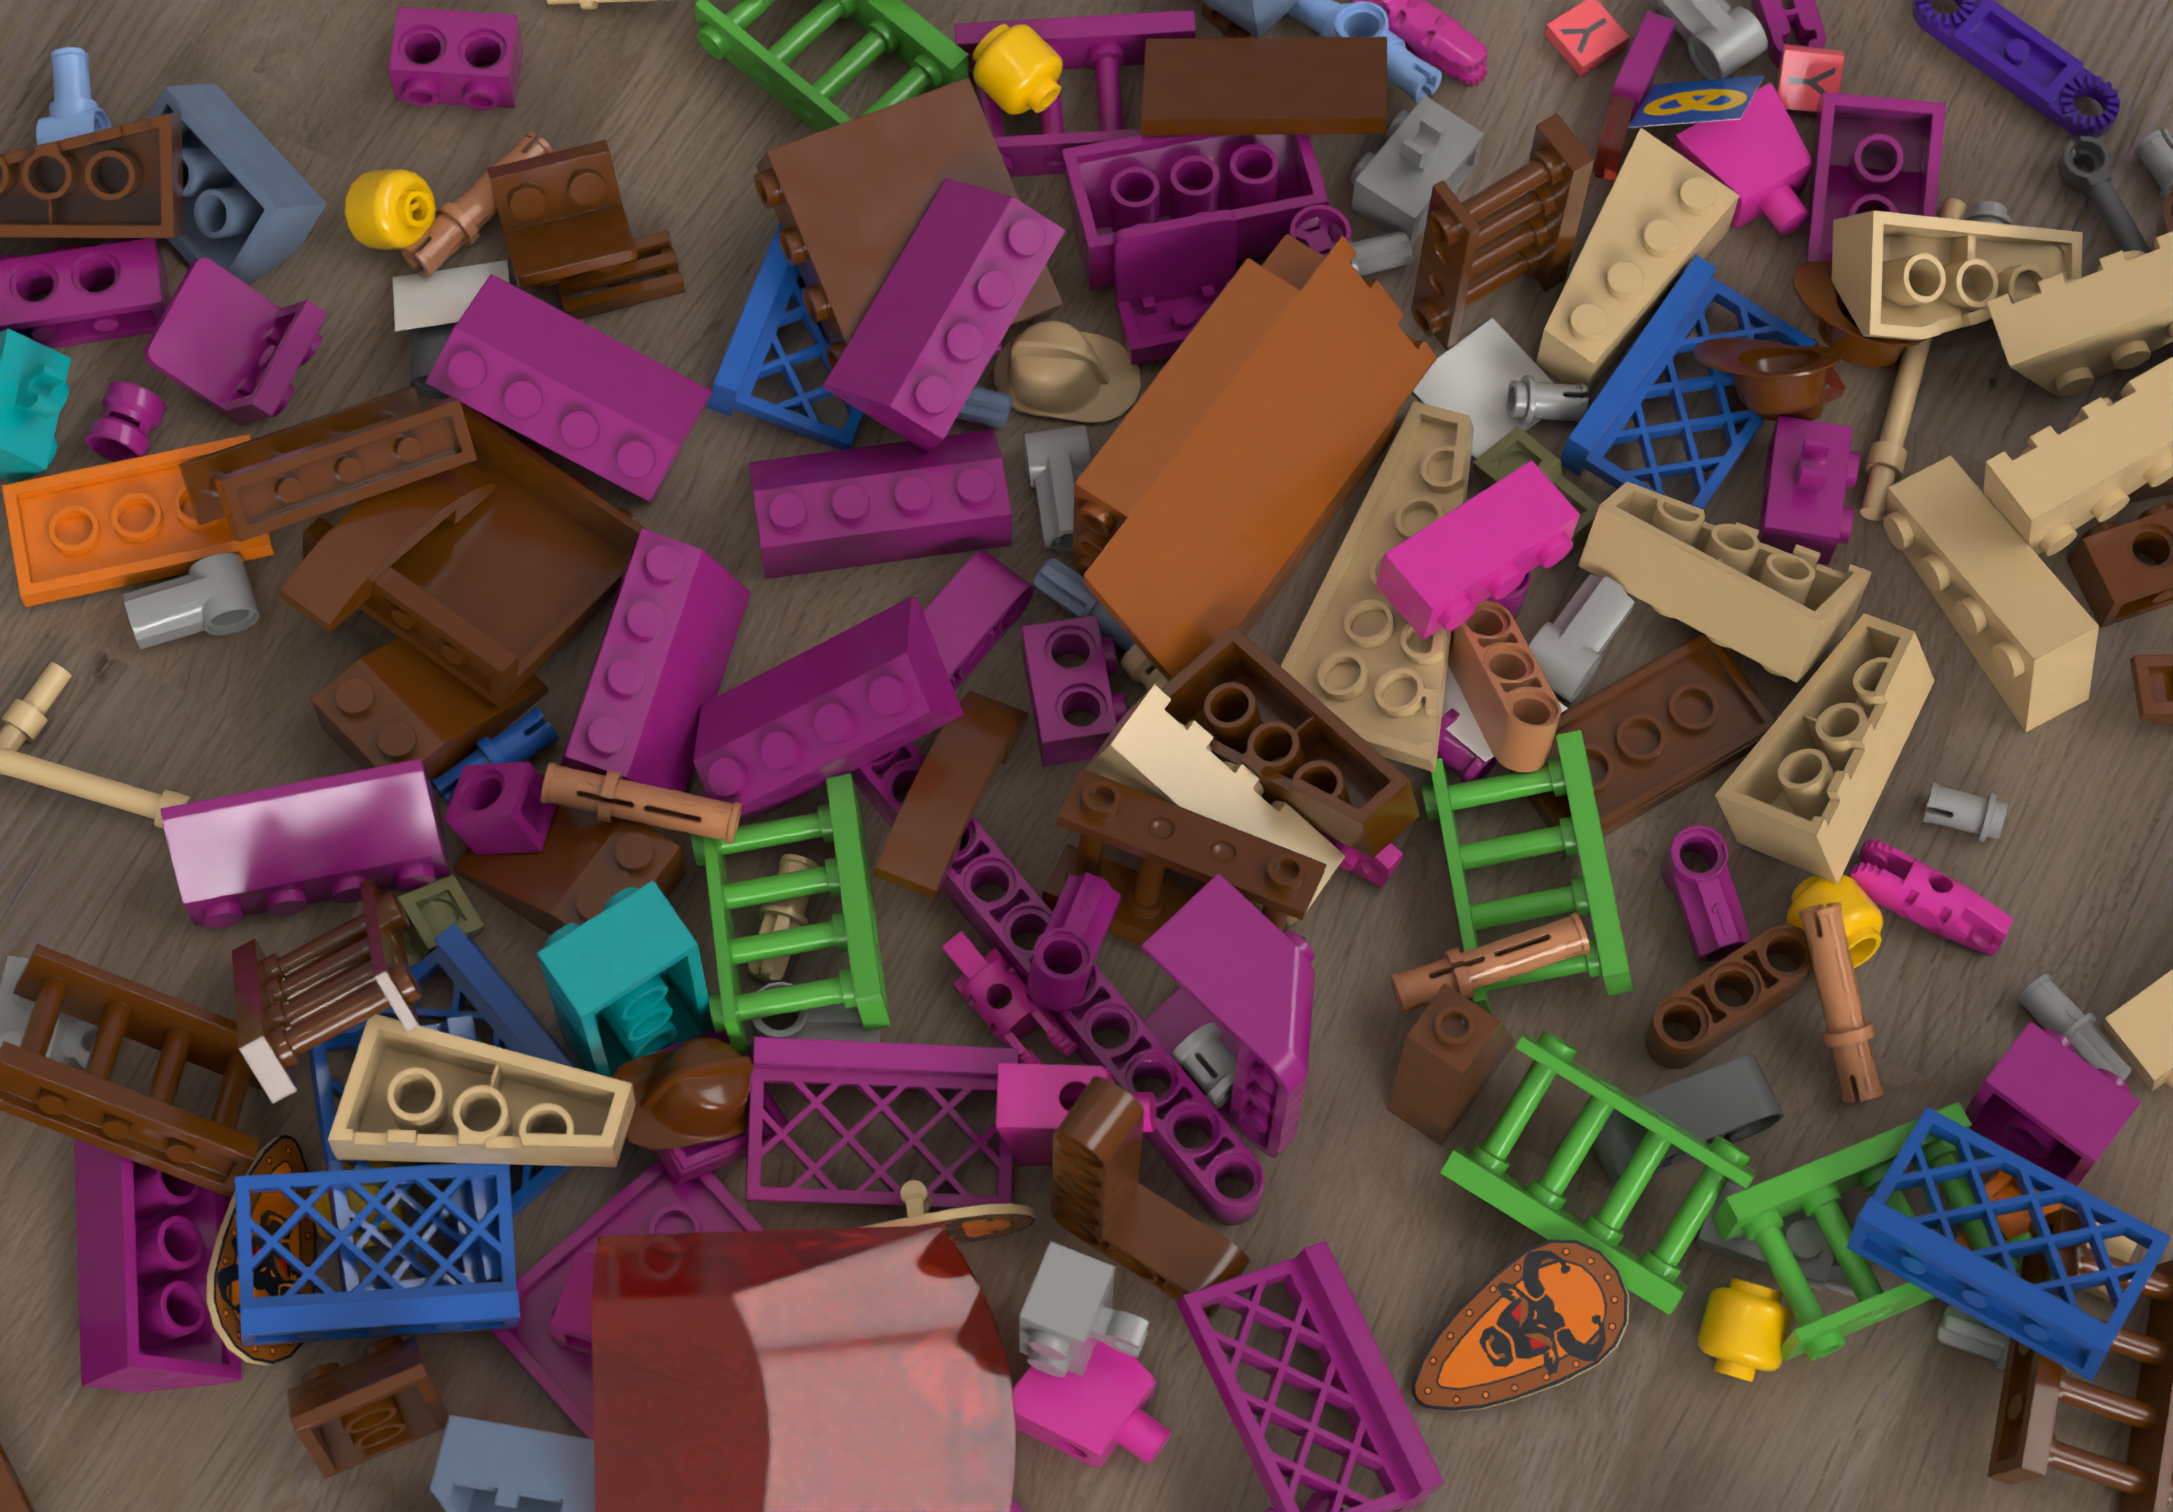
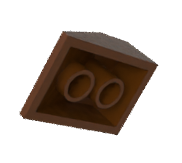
[311,637,549,789]
[453,773,686,935]
[287,1336,449,1479]

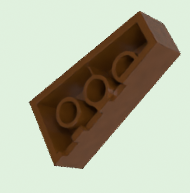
[0,111,184,238]
[1161,625,1420,858]

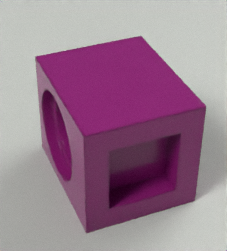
[445,762,557,855]

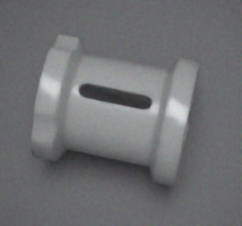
[1171,1022,1237,1110]

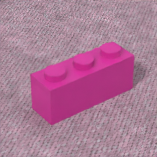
[1376,460,1580,640]

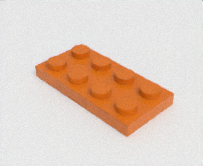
[2,434,275,607]

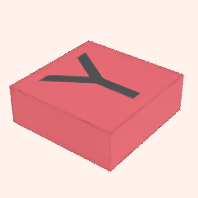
[1544,0,1630,78]
[1776,44,1845,112]

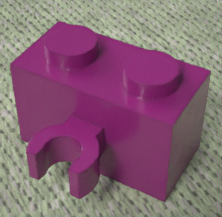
[1757,415,1860,565]

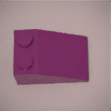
[1806,92,1946,263]

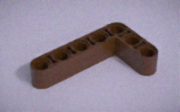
[1051,1076,1249,1318]

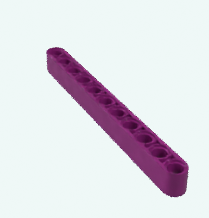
[848,742,1265,1226]

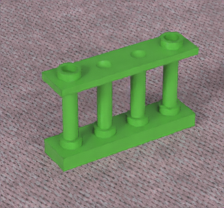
[694,0,969,133]
[1422,730,1634,1014]
[691,773,891,1054]
[1440,1030,1758,1315]
[1711,1102,2033,1362]

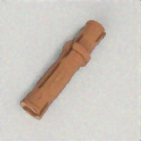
[401,131,554,279]
[541,762,742,844]
[1799,902,1884,1103]
[1390,913,1590,1015]

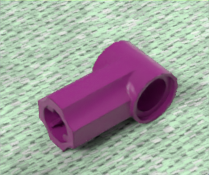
[1661,825,1752,962]
[1027,872,1121,1011]

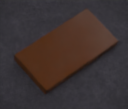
[1141,36,1387,136]
[1507,632,1777,857]

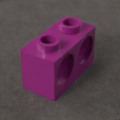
[388,7,523,111]
[1021,615,1126,766]

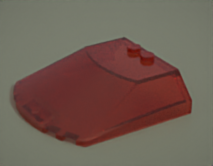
[592,1225,1016,1512]

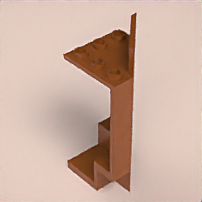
[1072,234,1437,682]

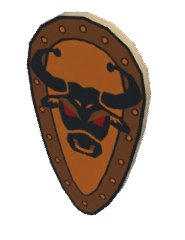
[207,1135,316,1366]
[796,1180,1036,1258]
[1412,1240,1629,1412]

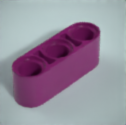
[923,550,1034,691]

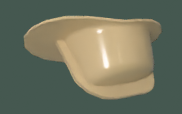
[994,321,1141,423]

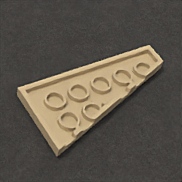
[1281,401,1474,772]

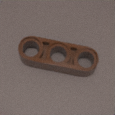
[1645,924,1813,1069]

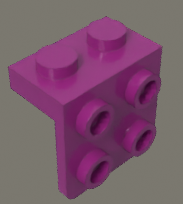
[1113,210,1237,365]
[144,258,328,425]

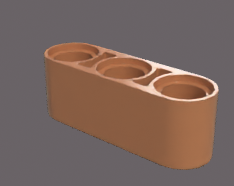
[1448,599,1562,772]

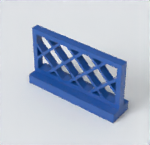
[707,222,864,450]
[1560,255,1817,510]
[342,923,580,1218]
[308,1015,501,1292]
[1847,1107,2171,1381]
[235,1163,520,1346]

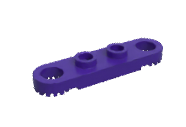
[1912,0,2121,138]

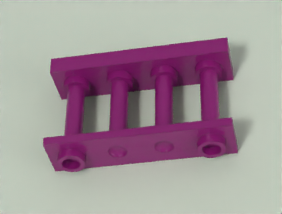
[954,10,1196,177]

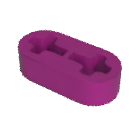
[1752,0,1826,70]
[1608,10,1677,117]

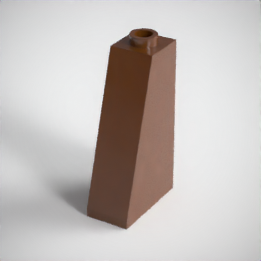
[1387,983,1515,1147]

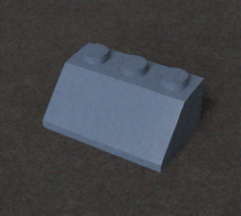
[147,83,327,286]

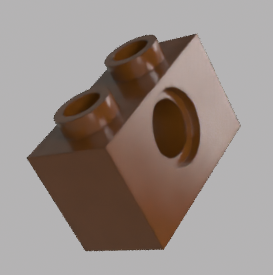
[2069,502,2173,628]

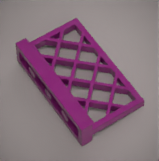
[745,1037,1018,1209]
[1176,1241,1445,1512]

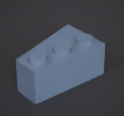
[430,1415,687,1512]

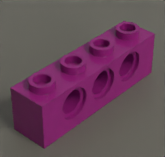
[0,238,170,349]

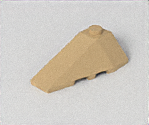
[1832,211,2083,341]

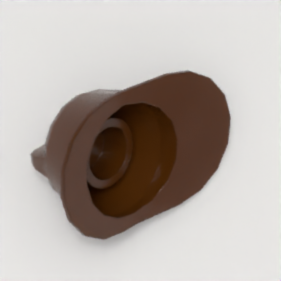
[1792,261,1926,369]
[1693,337,1842,421]
[611,1037,753,1150]

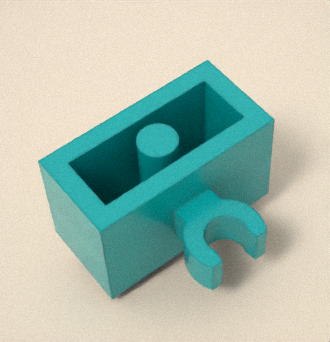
[0,329,71,483]

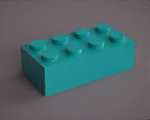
[537,880,714,1078]

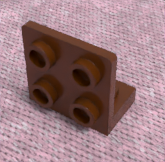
[487,140,638,288]

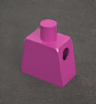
[1672,83,1813,236]
[996,1063,1156,1166]
[1002,1340,1172,1468]

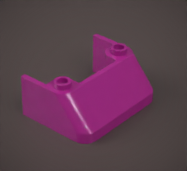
[1142,873,1315,1158]

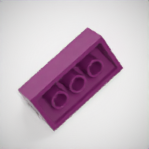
[1062,134,1329,290]
[822,178,1065,453]
[425,274,713,502]
[748,429,1012,579]
[558,528,751,793]
[693,597,964,821]
[160,759,451,928]
[74,1119,242,1393]

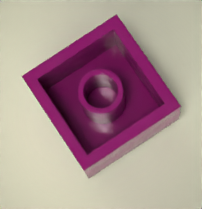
[1964,1021,2141,1186]

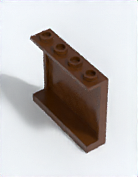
[754,77,1063,370]
[303,396,646,708]

